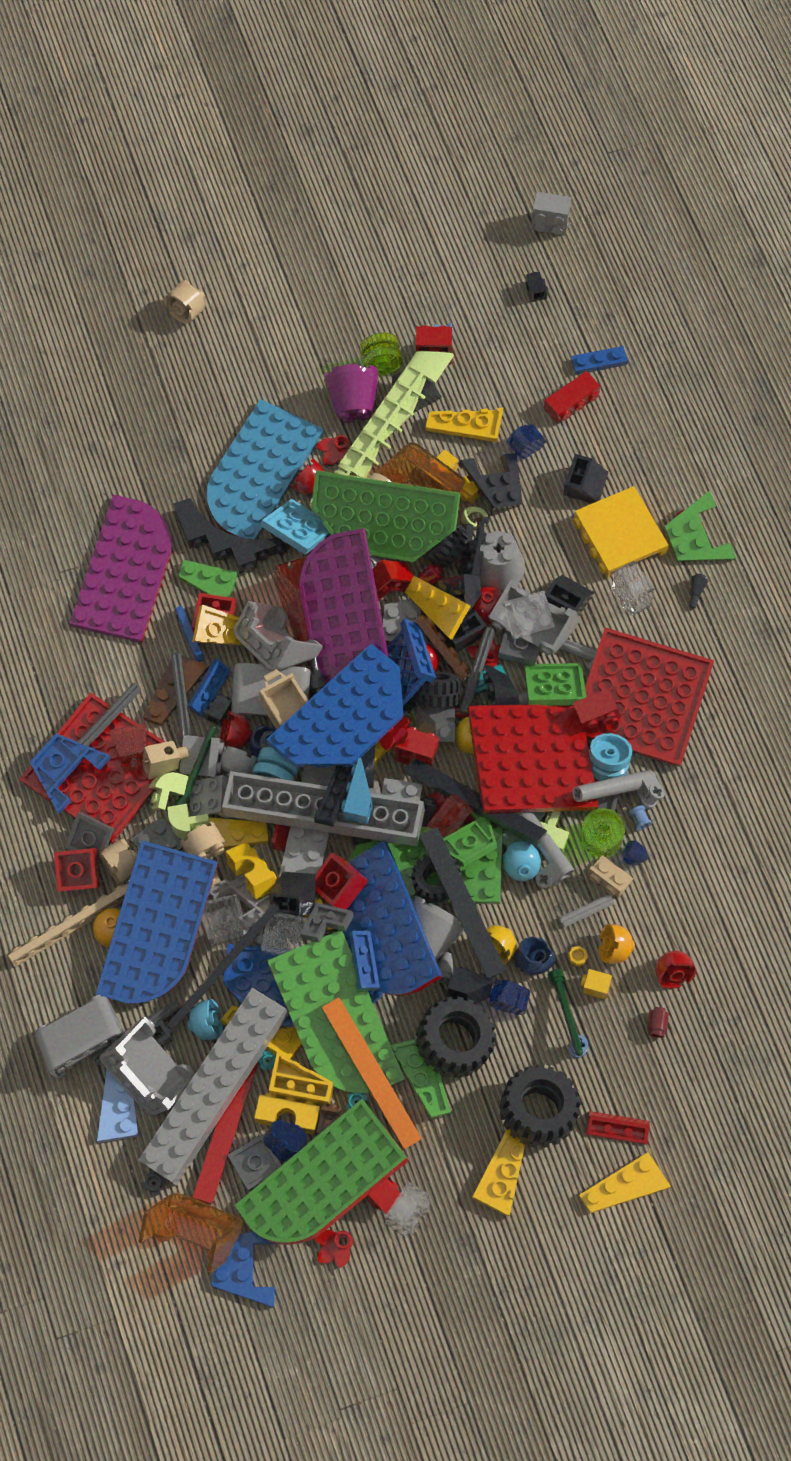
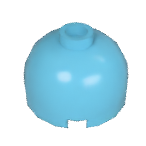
[502,841,542,881]
[187,999,224,1040]

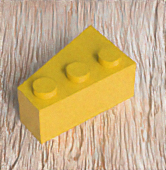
[269,1051,333,1106]

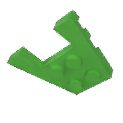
[664,491,736,562]
[419,808,498,867]

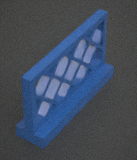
[387,618,436,706]

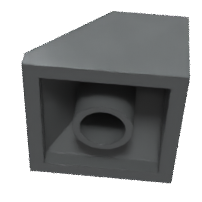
[416,703,455,742]

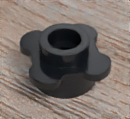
[141,1172,166,1196]

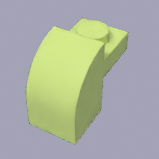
[149,772,188,811]
[167,804,211,840]
[540,811,569,853]

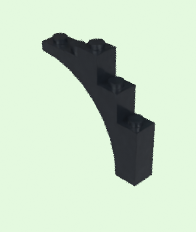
[173,498,289,574]

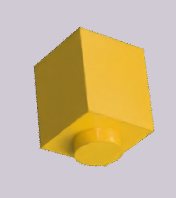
[580,969,612,1000]

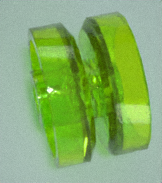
[360,332,403,376]
[580,808,625,858]

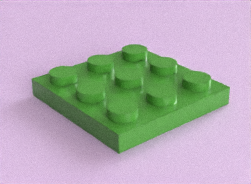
[524,663,586,706]

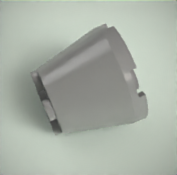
[479,531,525,593]
[412,896,464,961]

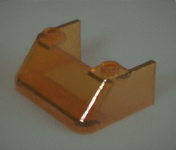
[376,442,465,493]
[138,1193,243,1273]

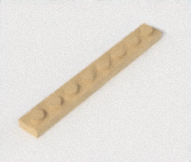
[8,883,129,967]

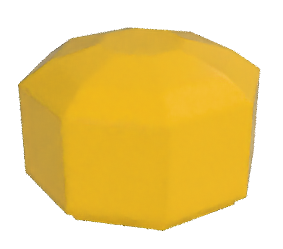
[568,946,588,967]

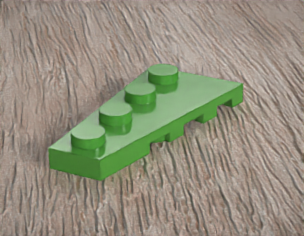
[391,1039,451,1119]

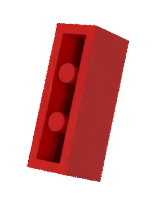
[543,371,600,424]

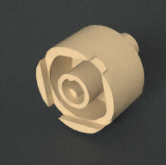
[164,280,205,324]
[180,822,226,858]
[99,838,137,885]

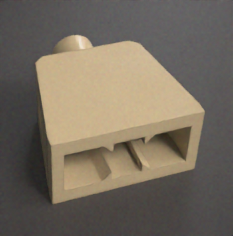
[142,741,189,780]

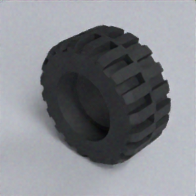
[415,996,496,1078]
[499,1065,581,1148]

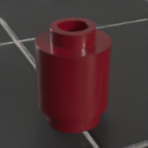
[417,564,444,586]
[647,1007,669,1038]

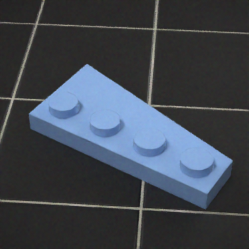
[97,1070,139,1143]

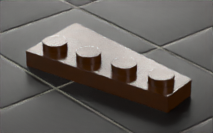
[415,614,470,680]
[143,653,209,726]

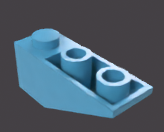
[341,758,373,824]

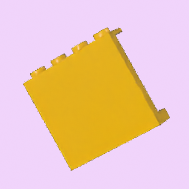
[573,486,669,579]

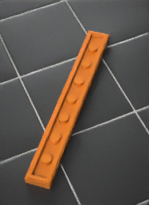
[321,997,422,1149]

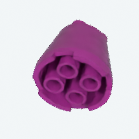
[324,364,378,423]

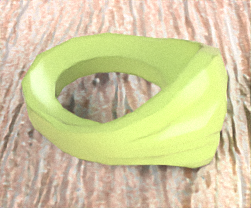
[461,506,488,529]

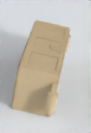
[259,669,308,730]

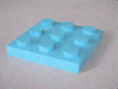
[260,499,331,555]

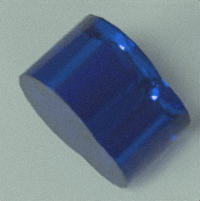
[507,424,546,459]
[488,980,531,1015]
[263,1120,307,1161]

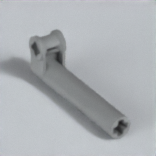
[572,770,665,809]
[516,812,575,888]

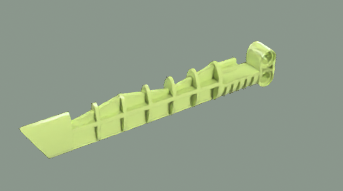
[310,351,454,516]

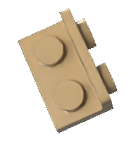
[588,855,634,898]

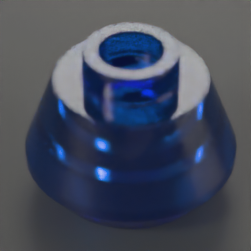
[623,840,648,866]

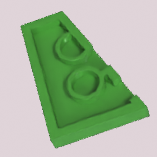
[179,560,238,597]

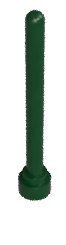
[173,725,217,809]
[547,969,583,1056]

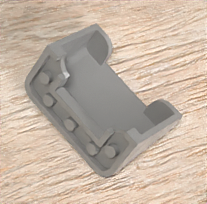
[489,579,580,655]
[234,601,323,671]
[231,663,311,720]
[35,995,125,1079]
[100,1017,195,1115]

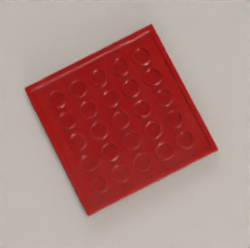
[585,627,714,767]
[19,692,169,844]
[467,705,599,813]

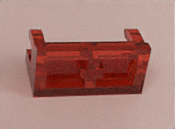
[427,795,473,837]

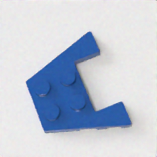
[30,733,111,814]
[212,1231,276,1308]

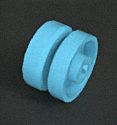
[589,733,633,781]
[251,747,300,781]

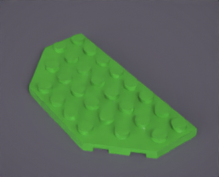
[311,470,461,562]

